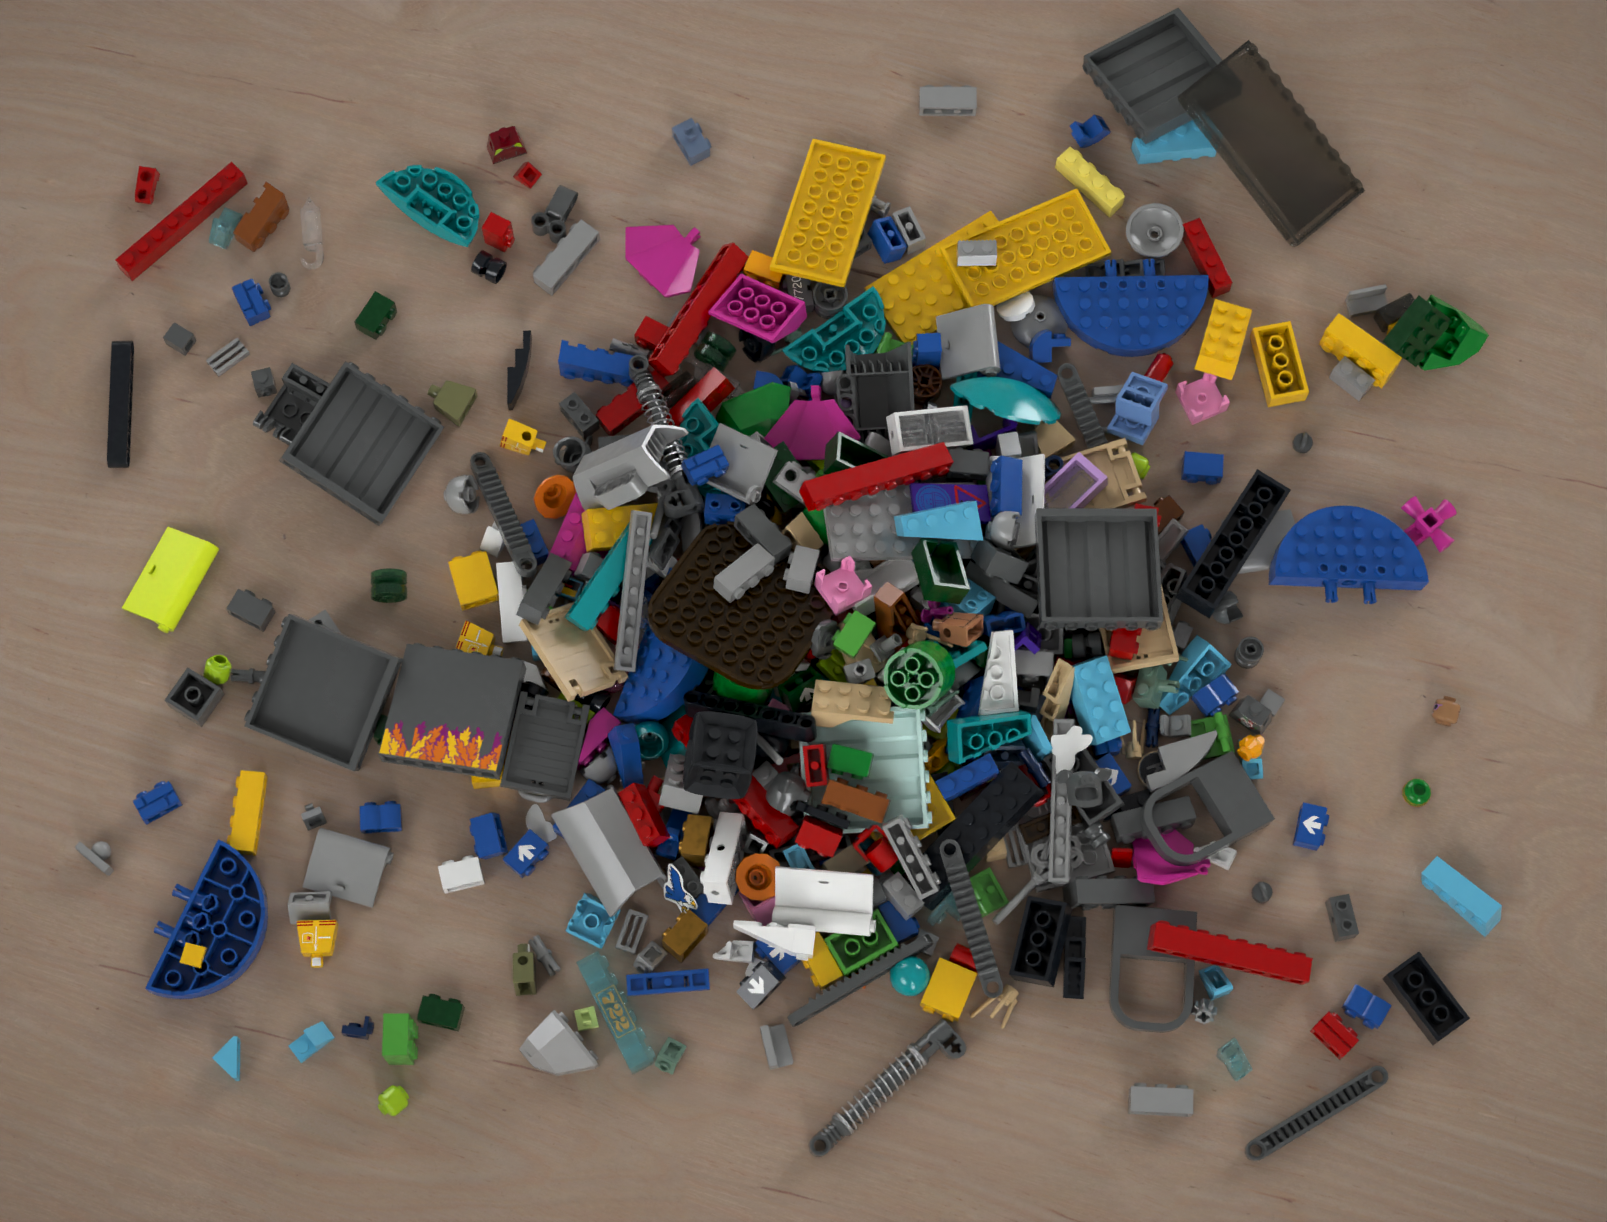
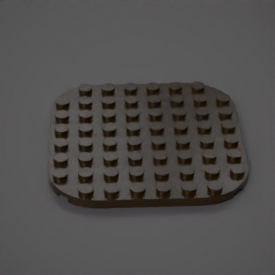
[648,521,835,690]

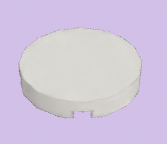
[996,291,1035,322]

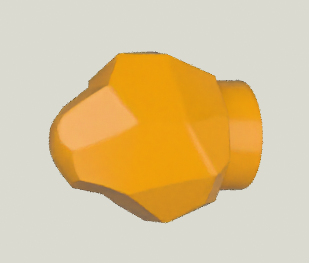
[1237,734,1265,761]

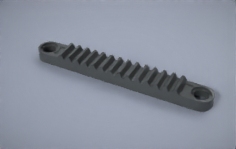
[1057,363,1130,497]
[470,452,537,578]
[940,839,1003,998]
[787,934,934,1027]
[1245,1066,1388,1162]

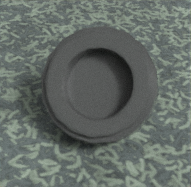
[1293,432,1313,453]
[1251,882,1273,903]

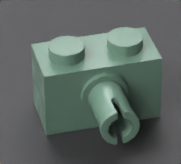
[1132,665,1180,709]

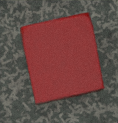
[513,162,542,189]
[1110,847,1133,868]

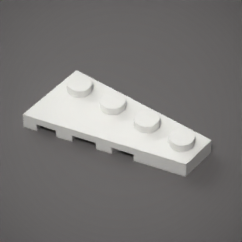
[978,630,1019,716]

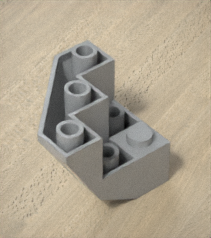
[519,1010,599,1076]

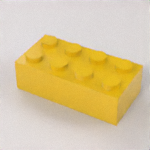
[1194,299,1252,380]
[1319,313,1402,389]
[1250,321,1309,407]
[581,503,658,553]

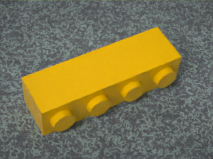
[227,770,268,856]
[801,932,843,990]

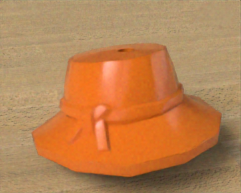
[534,475,576,519]
[735,853,781,901]

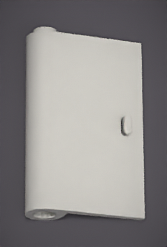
[985,454,1045,549]
[772,866,876,936]

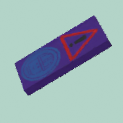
[909,483,991,524]

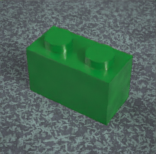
[827,744,874,780]

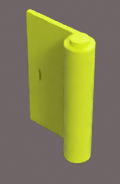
[122,527,219,633]

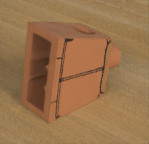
[932,612,984,647]

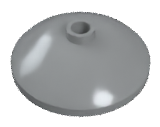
[1126,203,1184,258]
[1010,295,1068,348]

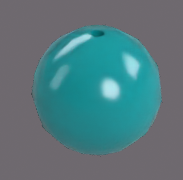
[635,720,670,760]
[890,956,930,996]

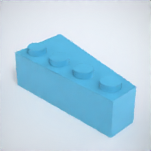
[1131,115,1218,164]
[894,501,984,541]
[1421,856,1502,937]

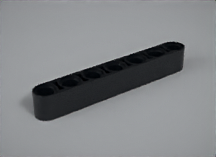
[107,341,134,468]
[683,690,817,742]

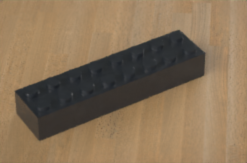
[1175,469,1291,619]
[902,761,1045,911]

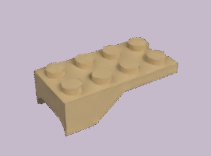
[811,680,894,728]

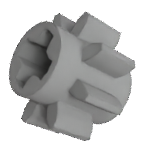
[1191,998,1217,1024]

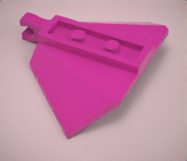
[625,225,701,298]
[764,385,861,460]
[1132,830,1211,885]

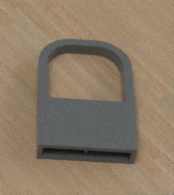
[1140,751,1275,866]
[1109,905,1197,1033]

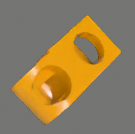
[925,738,950,774]

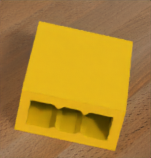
[448,550,499,611]
[920,957,978,1023]

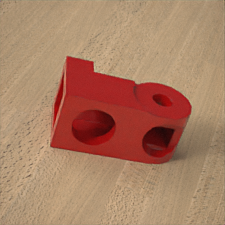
[135,166,160,205]

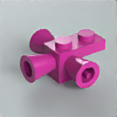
[1401,496,1457,553]

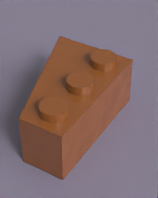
[233,182,290,252]
[874,582,922,654]
[821,777,891,823]

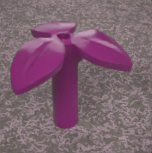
[921,600,953,623]

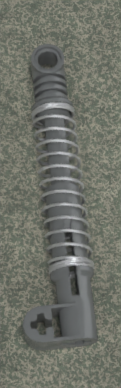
[629,355,705,519]
[808,1019,966,1157]

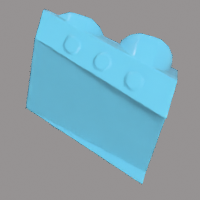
[1021,715,1052,763]
[565,893,621,949]

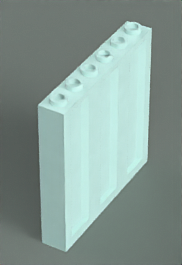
[799,706,932,833]

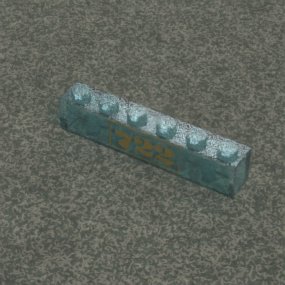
[576,951,656,1075]

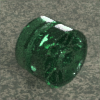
[694,332,736,373]
[371,568,407,603]

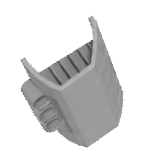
[573,425,689,510]
[551,785,668,917]

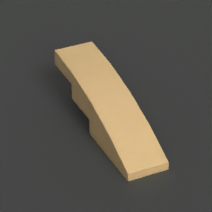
[1040,658,1075,741]

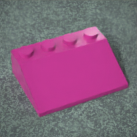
[708,274,807,343]
[548,492,609,579]

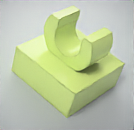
[574,1006,599,1032]

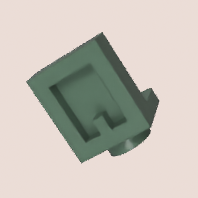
[655,1037,687,1074]

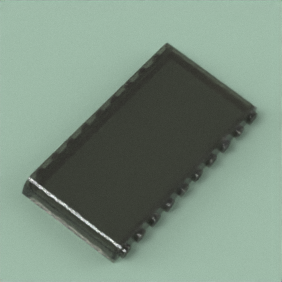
[1178,40,1365,247]

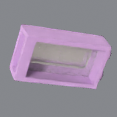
[1044,452,1108,508]

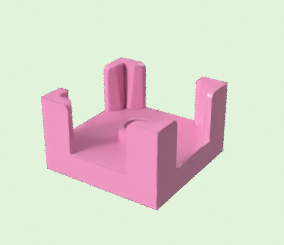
[1175,373,1230,425]
[814,556,872,615]

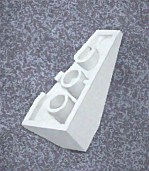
[733,920,816,961]

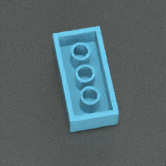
[1070,655,1131,746]

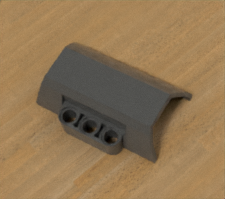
[835,342,915,444]

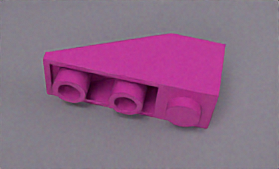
[577,707,621,770]

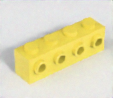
[1055,147,1125,218]

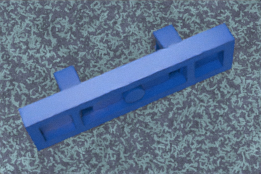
[656,808,693,861]
[626,968,710,996]

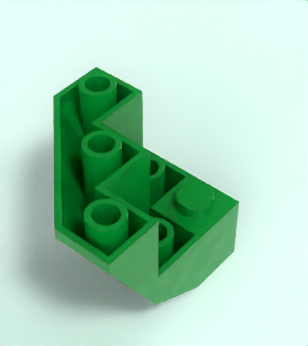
[1418,295,1489,371]
[715,382,791,437]

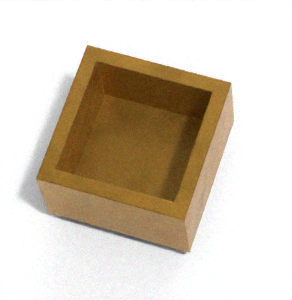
[679,814,715,867]
[662,909,708,963]

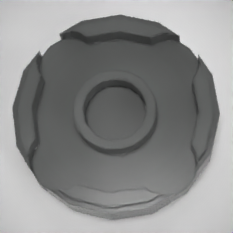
[811,619,840,660]

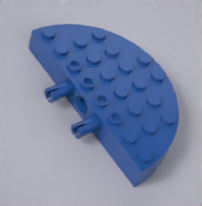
[1052,259,1209,357]
[1269,506,1429,604]
[613,568,709,725]
[145,839,268,999]

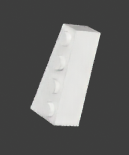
[496,562,528,643]

